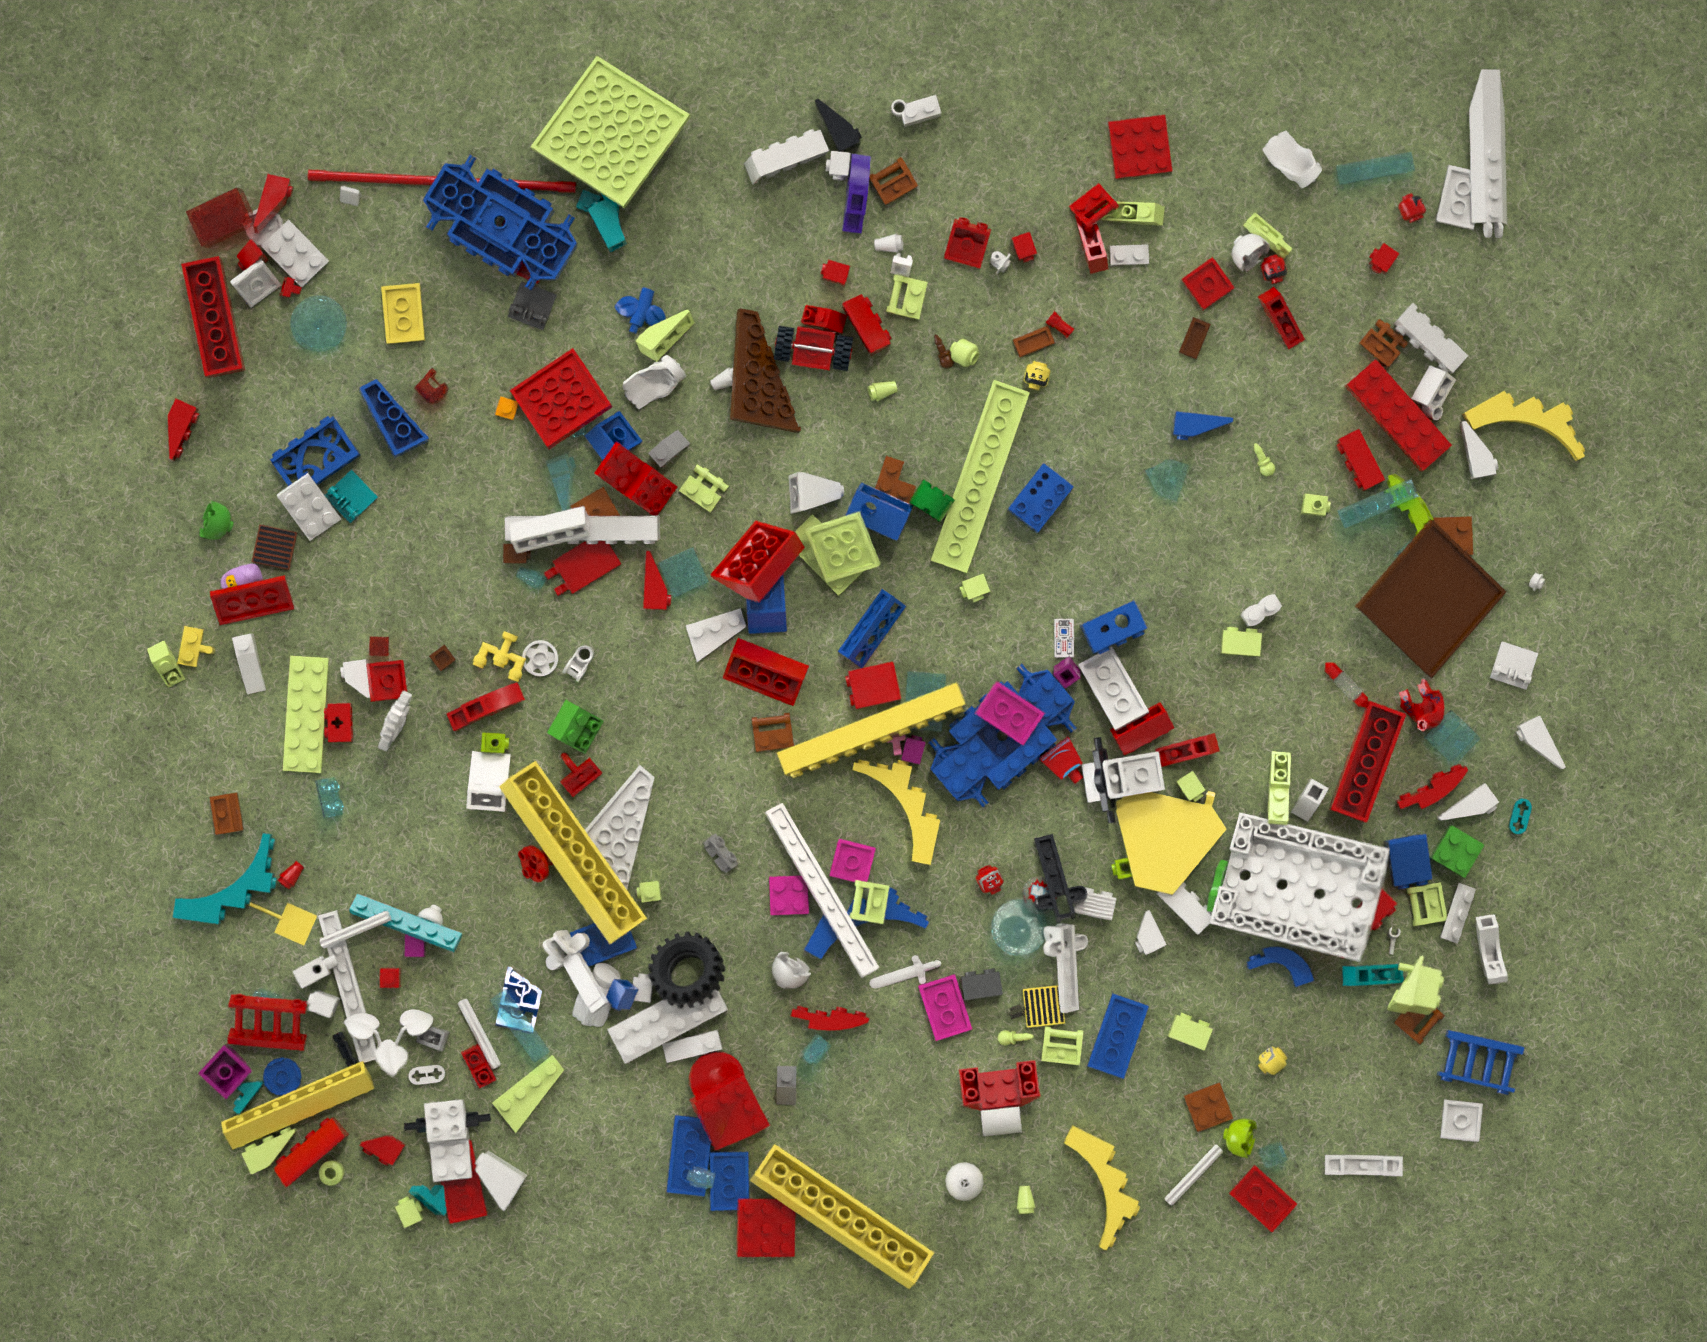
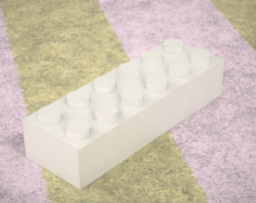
[607,990,728,1064]

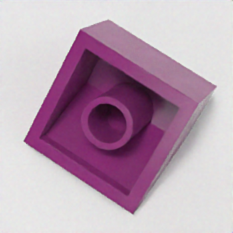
[198,1044,252,1099]

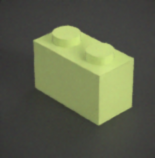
[1221,627,1262,657]
[1168,1012,1213,1051]

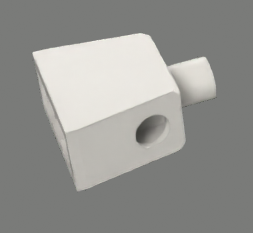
[292,954,339,989]

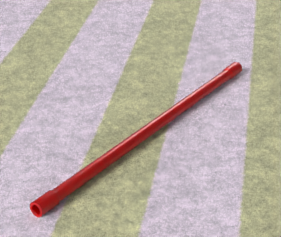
[308,169,576,193]

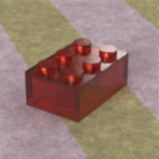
[186,187,255,248]

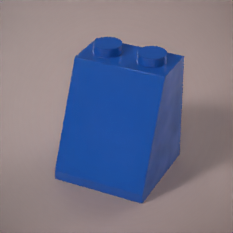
[1384,834,1432,889]

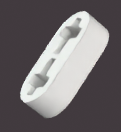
[409,1065,446,1085]

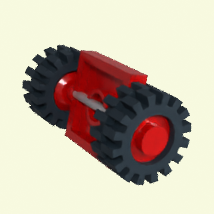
[774,326,853,371]

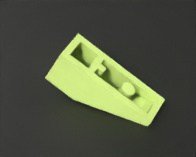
[636,310,695,362]

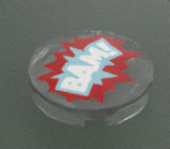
[1022,876,1059,914]

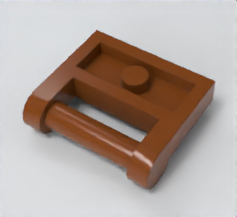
[869,157,918,206]
[752,712,794,752]
[1393,1008,1445,1045]

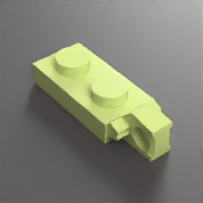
[1243,213,1293,259]

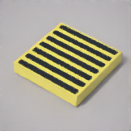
[1023,985,1065,1027]

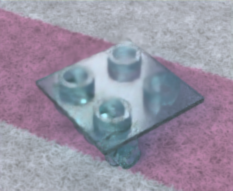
[315,777,344,818]

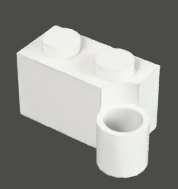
[891,95,941,127]
[1411,366,1456,420]

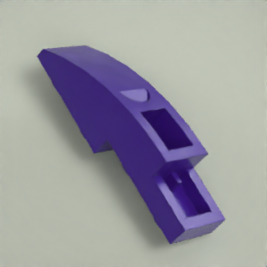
[842,154,871,233]

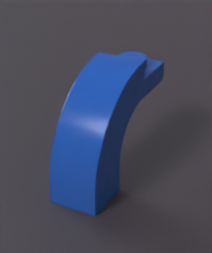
[1246,946,1314,987]

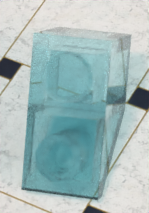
[802,1033,832,1065]

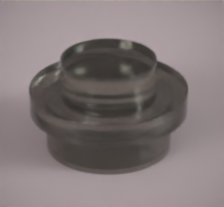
[1007,1004,1026,1019]

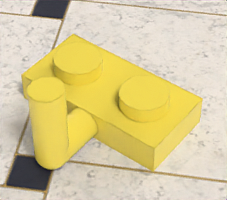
[177,626,215,667]

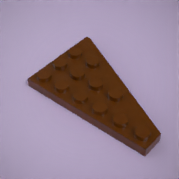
[730,308,801,433]

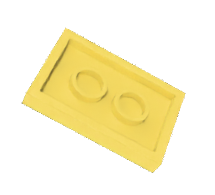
[381,283,425,344]

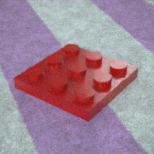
[1108,115,1173,179]
[737,1198,796,1257]

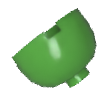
[199,501,233,540]

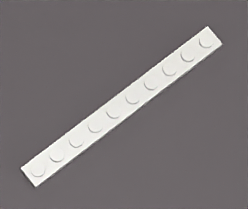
[765,803,879,978]

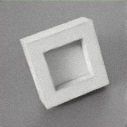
[890,253,913,278]

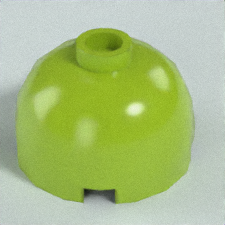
[1223,1119,1257,1158]

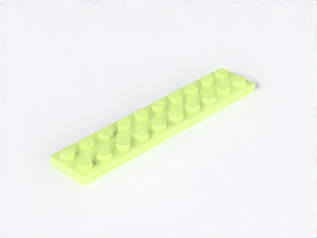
[931,380,1030,573]

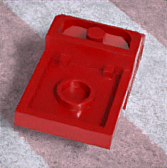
[594,442,678,516]

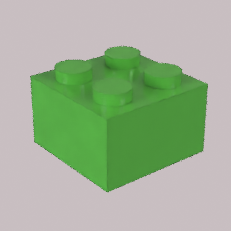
[1430,825,1484,878]

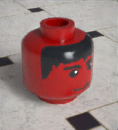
[1398,193,1426,223]
[1260,255,1288,284]

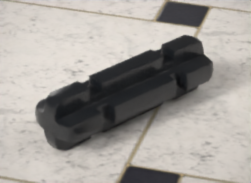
[333,1032,358,1067]

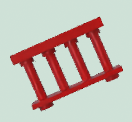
[227,994,308,1051]

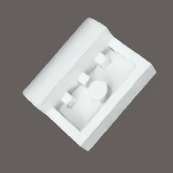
[981,1107,1022,1137]

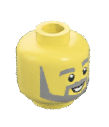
[1258,1046,1287,1075]

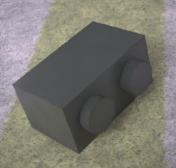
[961,968,1003,1000]

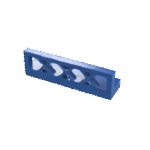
[838,589,906,668]

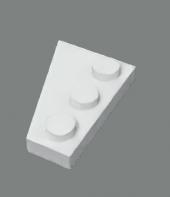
[686,608,746,662]

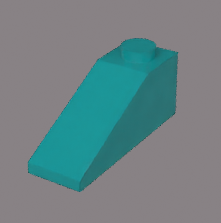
[1342,964,1404,986]

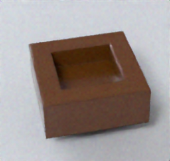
[429,644,456,671]

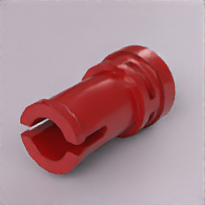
[1045,311,1075,338]

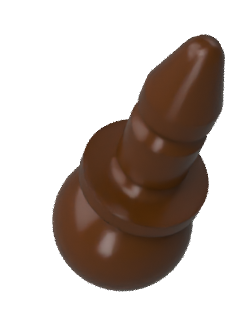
[934,334,955,369]

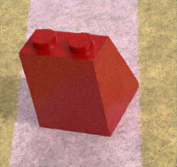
[845,661,901,709]

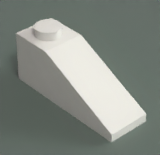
[1460,421,1498,479]
[232,634,266,694]
[1516,716,1566,769]
[1437,783,1499,820]
[662,1029,723,1063]

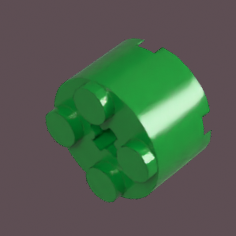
[909,479,955,522]

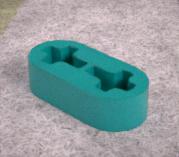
[1509,798,1532,834]

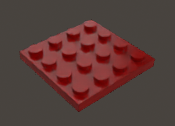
[510,348,613,450]

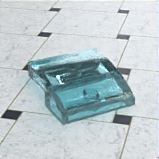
[1424,710,1480,766]

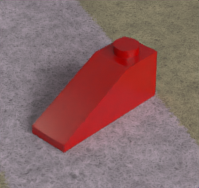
[253,174,293,234]
[1075,213,1109,274]
[1258,287,1305,349]
[643,551,671,610]
[1155,733,1220,767]

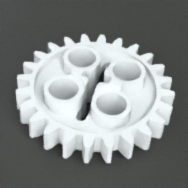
[378,691,412,751]

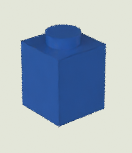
[606,979,639,1011]

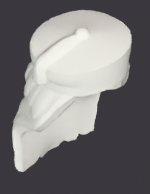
[1263,131,1322,188]
[623,355,686,409]
[572,963,620,1027]

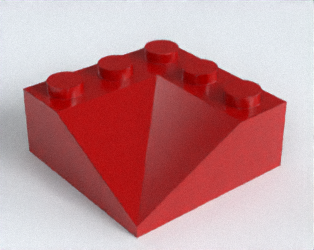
[689,1072,770,1150]

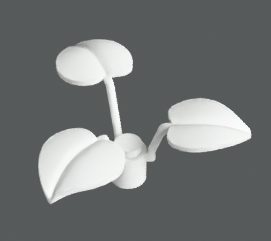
[344,1009,433,1077]

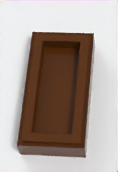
[1179,317,1211,360]

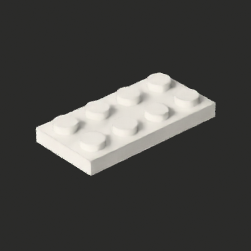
[1078,646,1149,731]

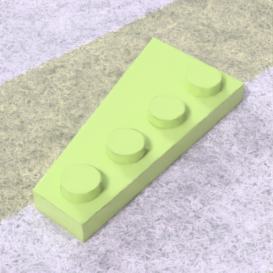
[492,1055,564,1133]

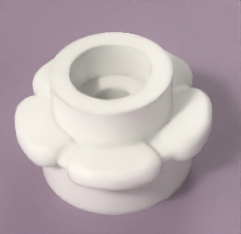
[1529,573,1545,591]

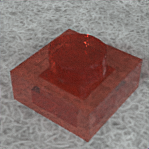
[369,636,390,656]

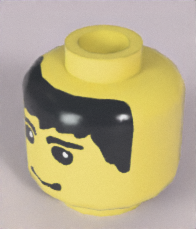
[1023,361,1051,391]

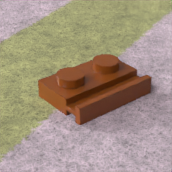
[209,792,244,835]

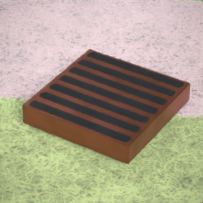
[252,525,298,570]

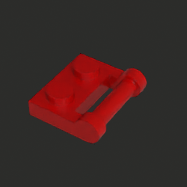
[1069,183,1119,230]

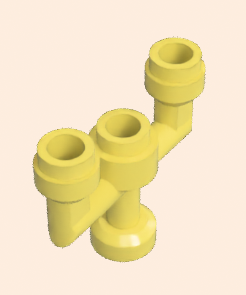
[473,631,526,682]

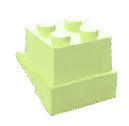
[1387,956,1444,1015]

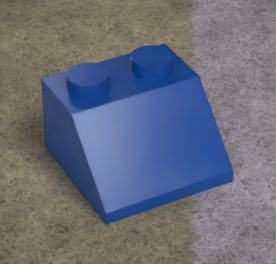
[585,411,642,460]

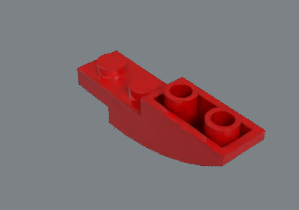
[447,682,525,731]
[1396,764,1468,809]
[791,1006,869,1031]

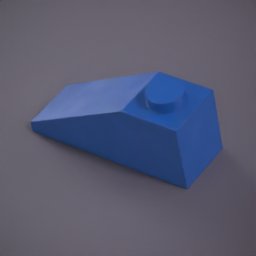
[1173,411,1233,441]

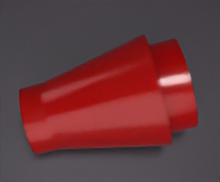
[277,861,304,890]

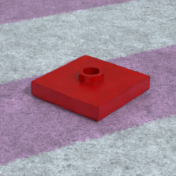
[1181,257,1235,311]
[366,660,407,702]

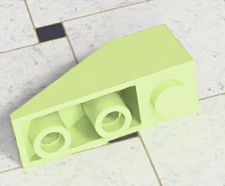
[1101,202,1165,226]
[242,1127,297,1175]

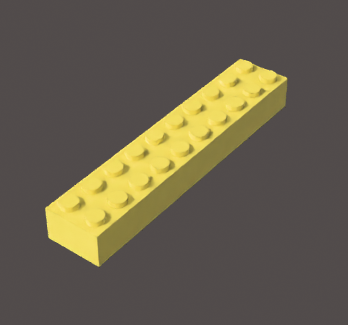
[777,683,967,778]
[499,761,647,944]
[750,1144,934,1289]

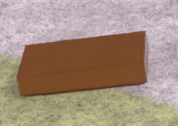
[1013,326,1055,357]

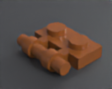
[1359,318,1408,368]

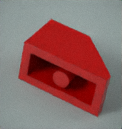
[237,239,269,271]

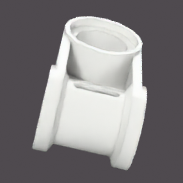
[562,646,594,683]

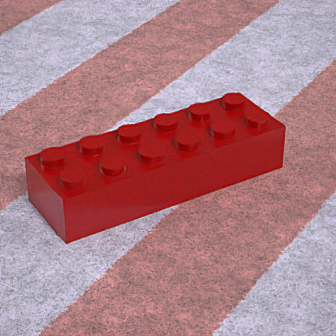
[181,256,245,378]
[1345,359,1452,472]
[1329,701,1406,823]

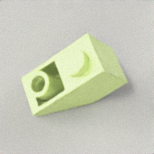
[147,641,185,688]

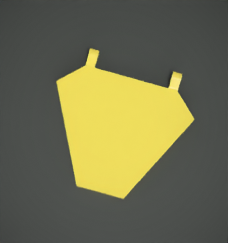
[1116,791,1226,895]

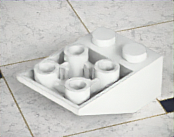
[466,751,511,811]

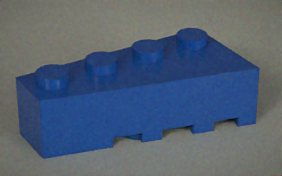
[359,379,429,458]

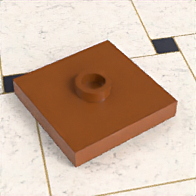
[571,487,620,516]

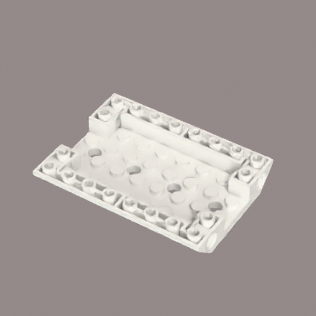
[1210,813,1389,961]

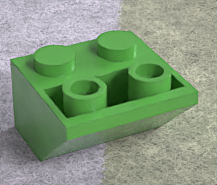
[547,700,604,754]

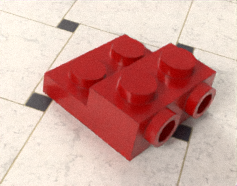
[944,217,991,268]

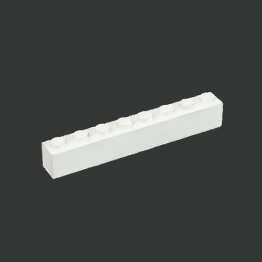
[505,516,660,544]

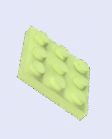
[805,511,880,583]

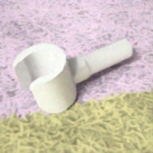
[1388,927,1401,955]

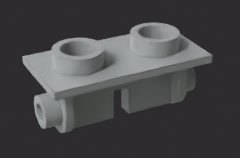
[703,833,738,873]

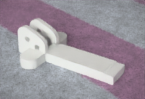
[1044,923,1088,1013]
[543,930,609,1013]

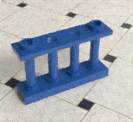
[1437,1030,1524,1095]

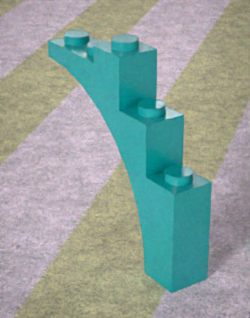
[588,193,627,253]
[173,833,277,924]

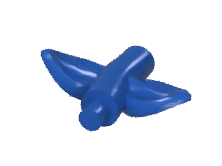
[615,287,666,334]

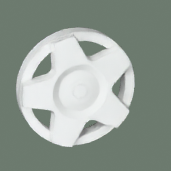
[522,640,558,676]

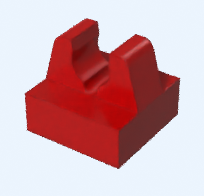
[279,277,302,298]

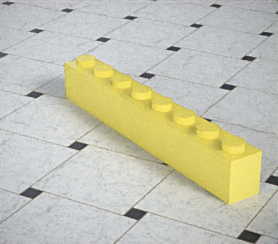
[221,1061,374,1150]

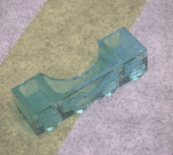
[1337,479,1419,528]

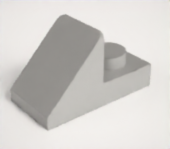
[777,1066,796,1105]

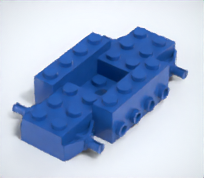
[423,155,578,291]
[928,664,1077,807]

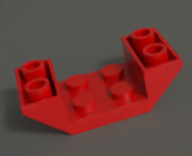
[959,1060,1040,1111]

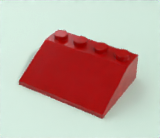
[710,521,805,602]

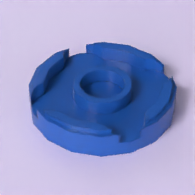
[263,1057,302,1096]

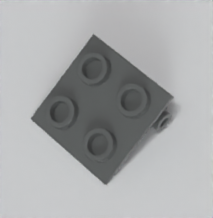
[508,281,557,330]

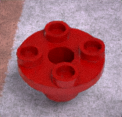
[518,845,553,882]

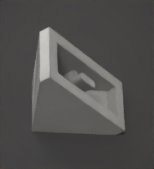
[416,1026,450,1051]

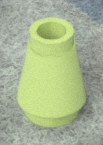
[868,381,897,401]
[1017,1186,1036,1214]

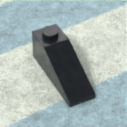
[815,98,862,152]

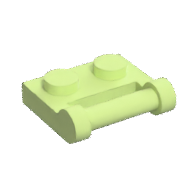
[886,275,928,320]
[849,880,889,924]
[1406,882,1447,926]
[1041,1026,1083,1065]

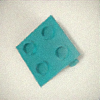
[325,469,378,523]

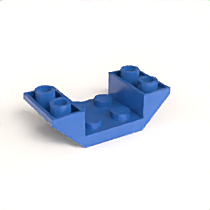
[746,573,787,634]

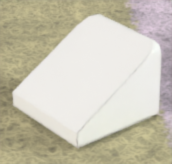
[340,186,361,206]

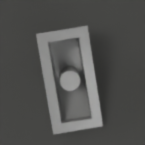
[648,429,690,469]

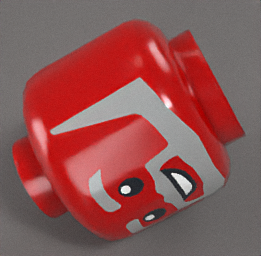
[976,865,1004,895]

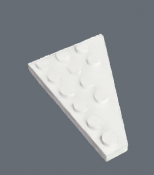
[585,765,655,889]

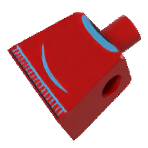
[1039,736,1083,784]

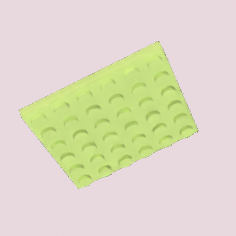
[531,56,691,208]

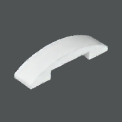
[1325,1155,1403,1176]

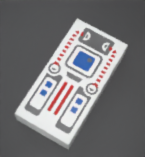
[1054,619,1074,658]

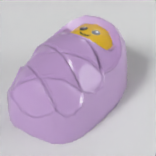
[220,563,263,589]

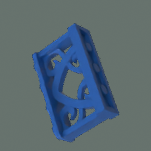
[270,416,360,486]

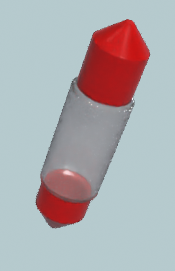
[1325,662,1368,708]

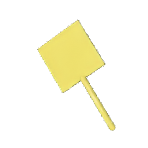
[249,903,317,946]

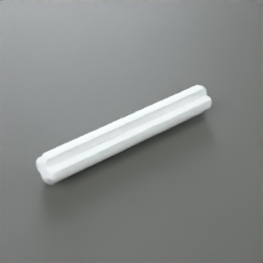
[320,911,391,948]
[458,999,501,1069]
[1165,1145,1223,1206]

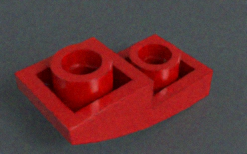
[461,1044,497,1089]

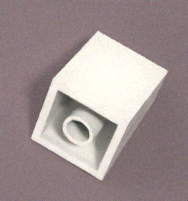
[475,1151,527,1211]

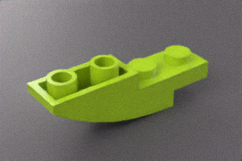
[1387,474,1434,535]

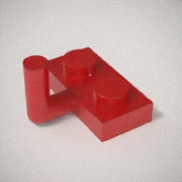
[560,752,602,797]

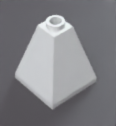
[789,472,844,514]

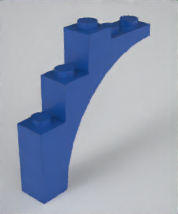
[804,887,929,959]

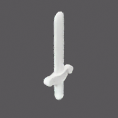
[870,955,941,989]

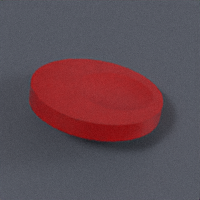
[689,1051,745,1096]

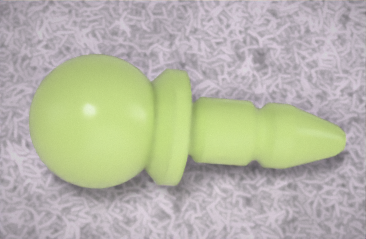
[1254,443,1275,476]
[998,1030,1034,1046]

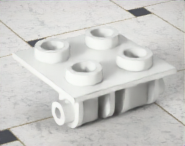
[1490,642,1538,690]

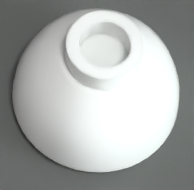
[417,905,443,925]

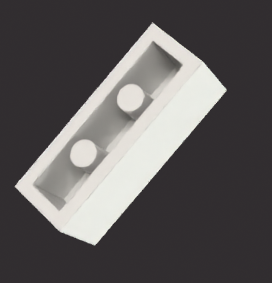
[1156,882,1212,934]

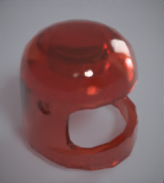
[414,368,449,404]

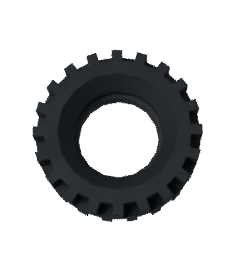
[648,932,725,1009]

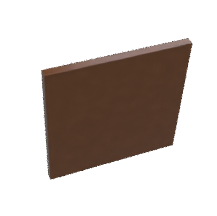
[1355,519,1506,679]

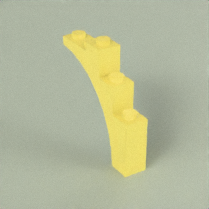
[1462,391,1585,461]
[852,760,940,865]
[1064,1125,1140,1251]

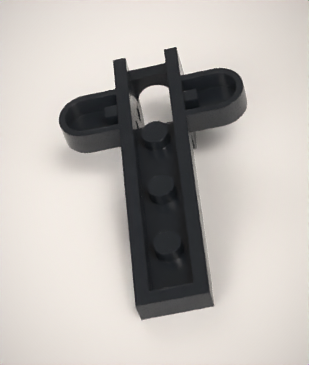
[1034,834,1087,923]

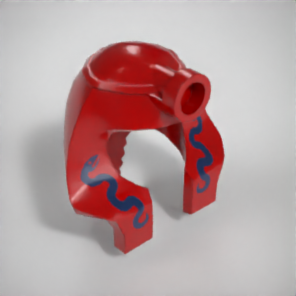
[1399,679,1445,731]

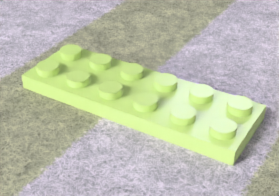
[283,656,329,773]

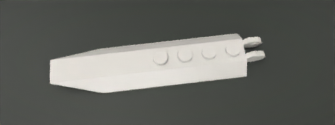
[1469,69,1507,238]

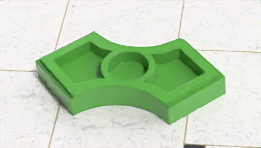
[1207,860,1228,912]

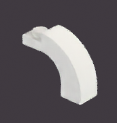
[1476,914,1508,984]

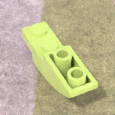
[1268,751,1291,825]

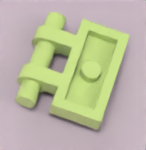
[679,464,729,513]

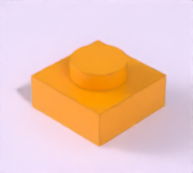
[495,396,519,421]

